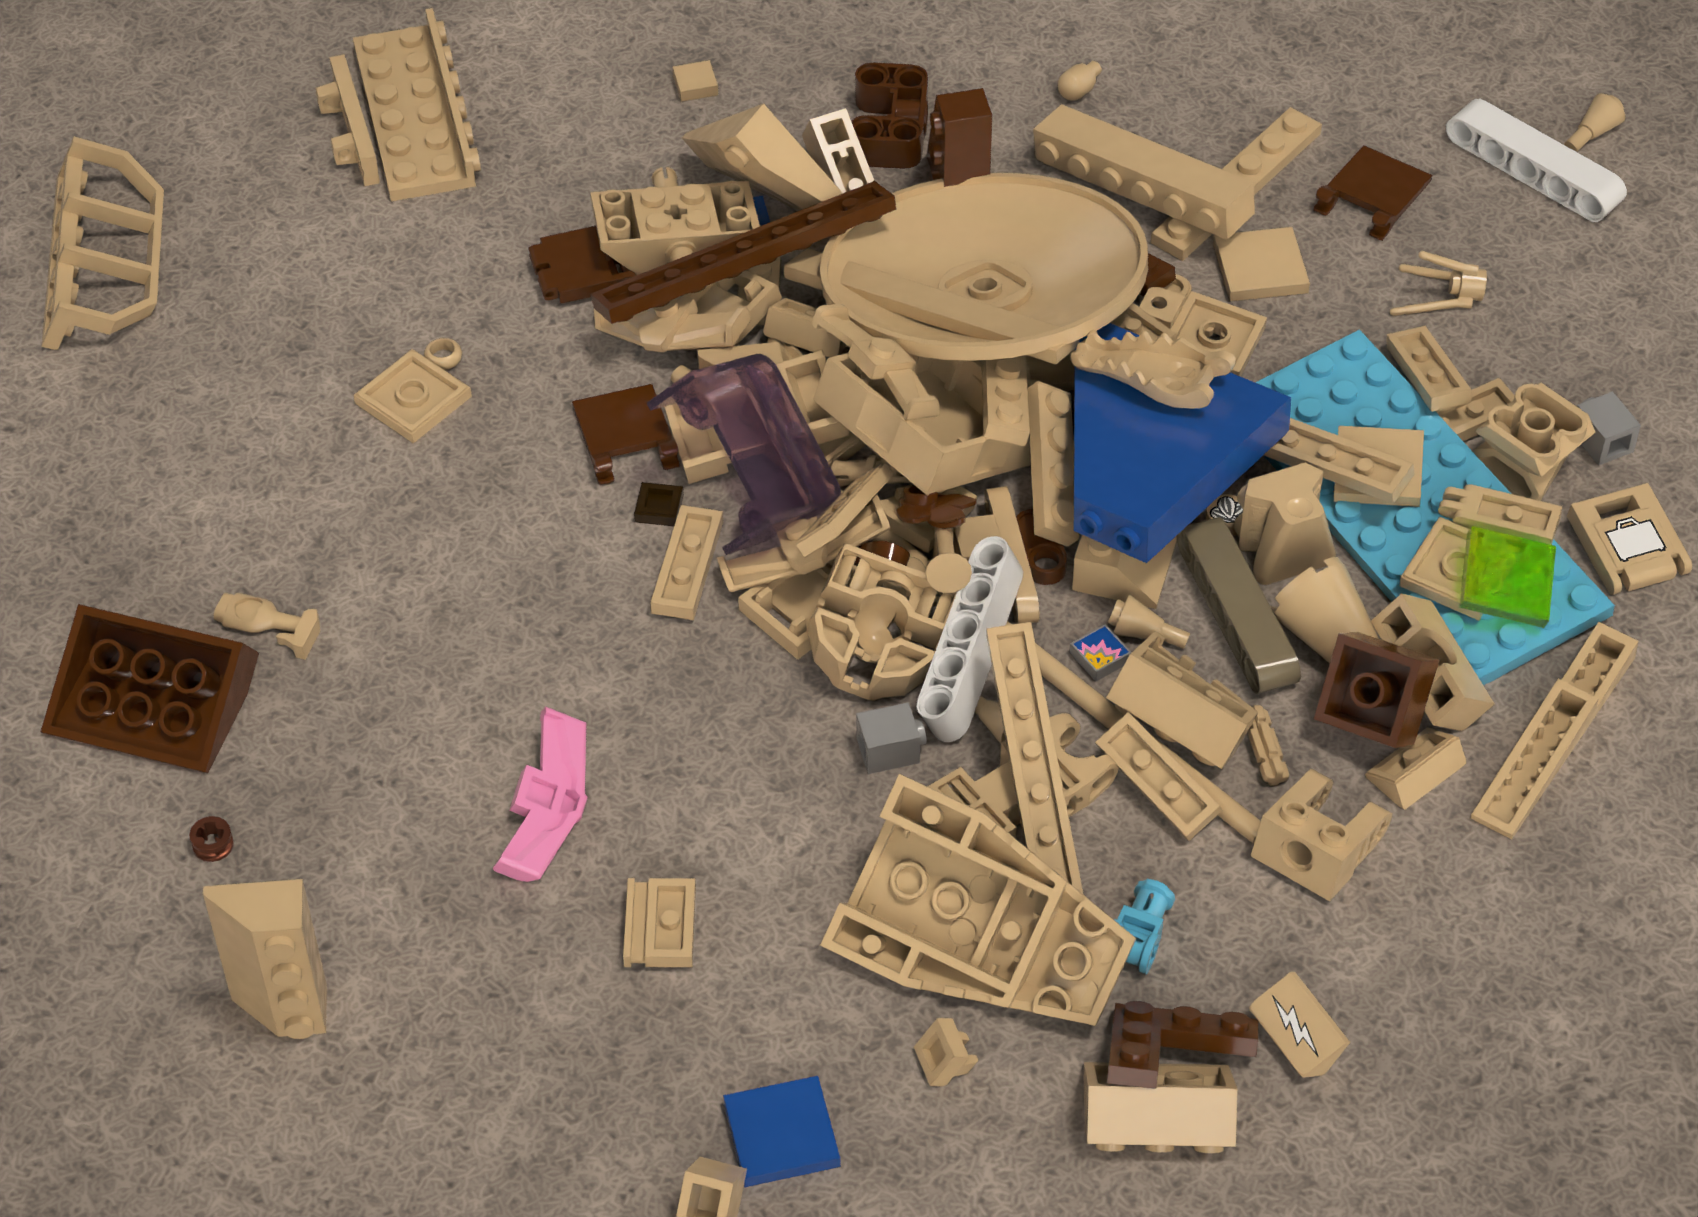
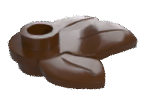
[896,485,977,529]

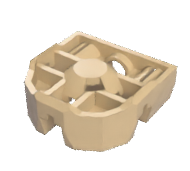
[808,543,957,701]

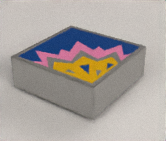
[1069,624,1132,682]

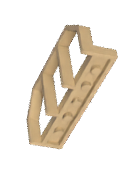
[41,137,164,350]

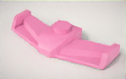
[493,706,587,882]

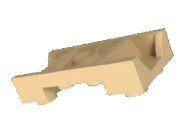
[662,350,849,484]

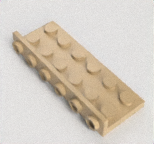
[353,8,481,201]

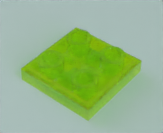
[1459,526,1556,628]

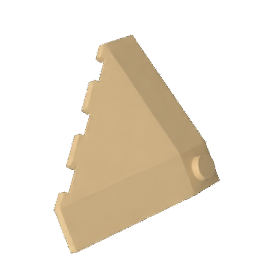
[682,103,843,211]

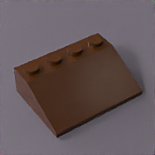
[40,604,259,773]

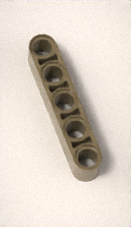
[1177,517,1301,694]

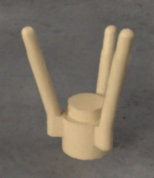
[1390,251,1487,316]

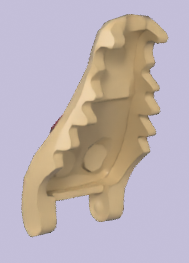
[1071,329,1236,409]

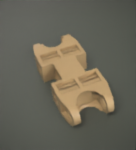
[927,713,1119,839]

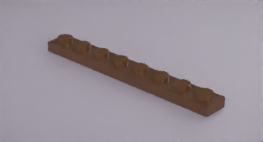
[591,181,897,324]

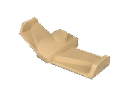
[594,297,751,353]
[812,304,940,420]
[717,494,891,592]

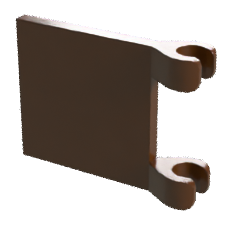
[1313,145,1433,241]
[572,384,680,485]

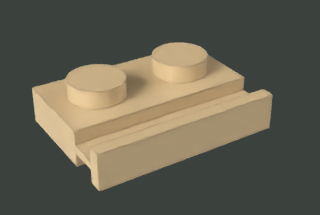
[623,878,696,967]

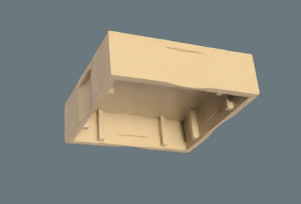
[813,353,1031,495]

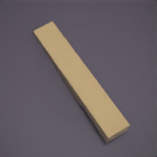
[1471,622,1639,840]

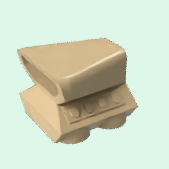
[1473,383,1595,501]
[1233,463,1336,585]

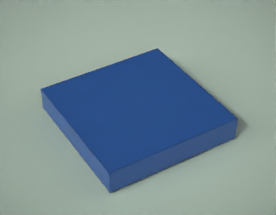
[723,1076,841,1187]

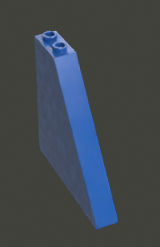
[1074,323,1291,563]

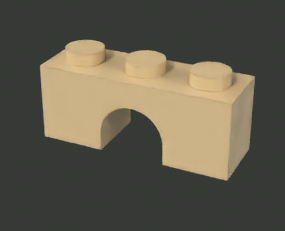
[1371,593,1495,731]

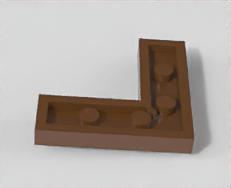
[1107,1001,1259,1089]

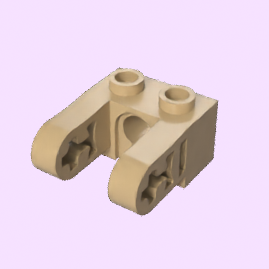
[1251,769,1392,901]

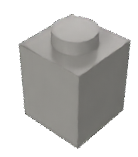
[1577,391,1641,466]
[856,702,927,774]

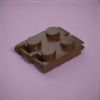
[528,225,636,304]

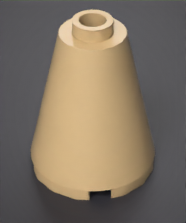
[1270,557,1379,663]

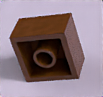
[1314,632,1440,748]

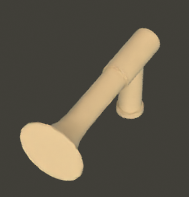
[925,527,972,593]

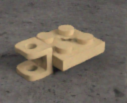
[1139,287,1267,376]

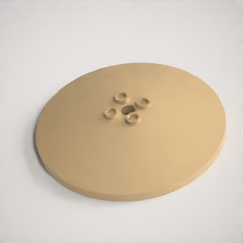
[820,173,1148,361]

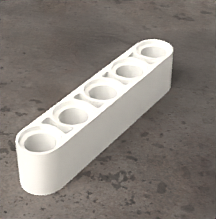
[1446,99,1627,222]
[916,536,1023,742]

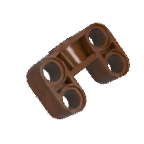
[851,62,928,169]

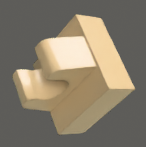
[914,1018,978,1086]

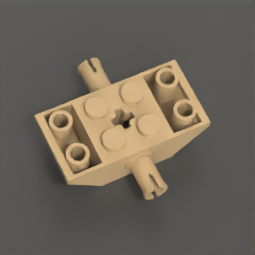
[591,167,760,275]

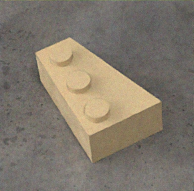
[1106,631,1258,769]

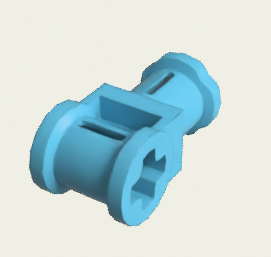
[1115,879,1176,974]

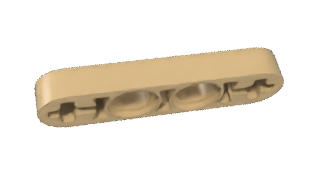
[984,486,1040,624]

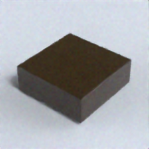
[634,482,684,527]

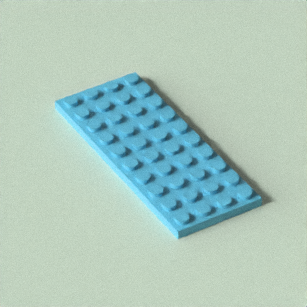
[1255,330,1615,685]

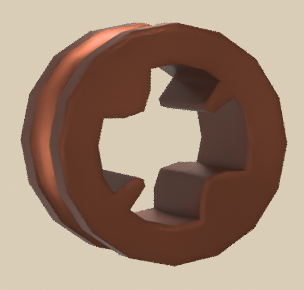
[189,816,234,862]

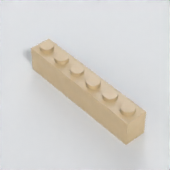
[1033,104,1255,240]

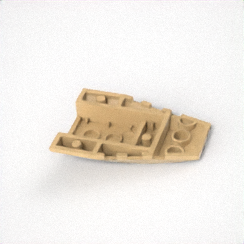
[820,774,1137,1026]

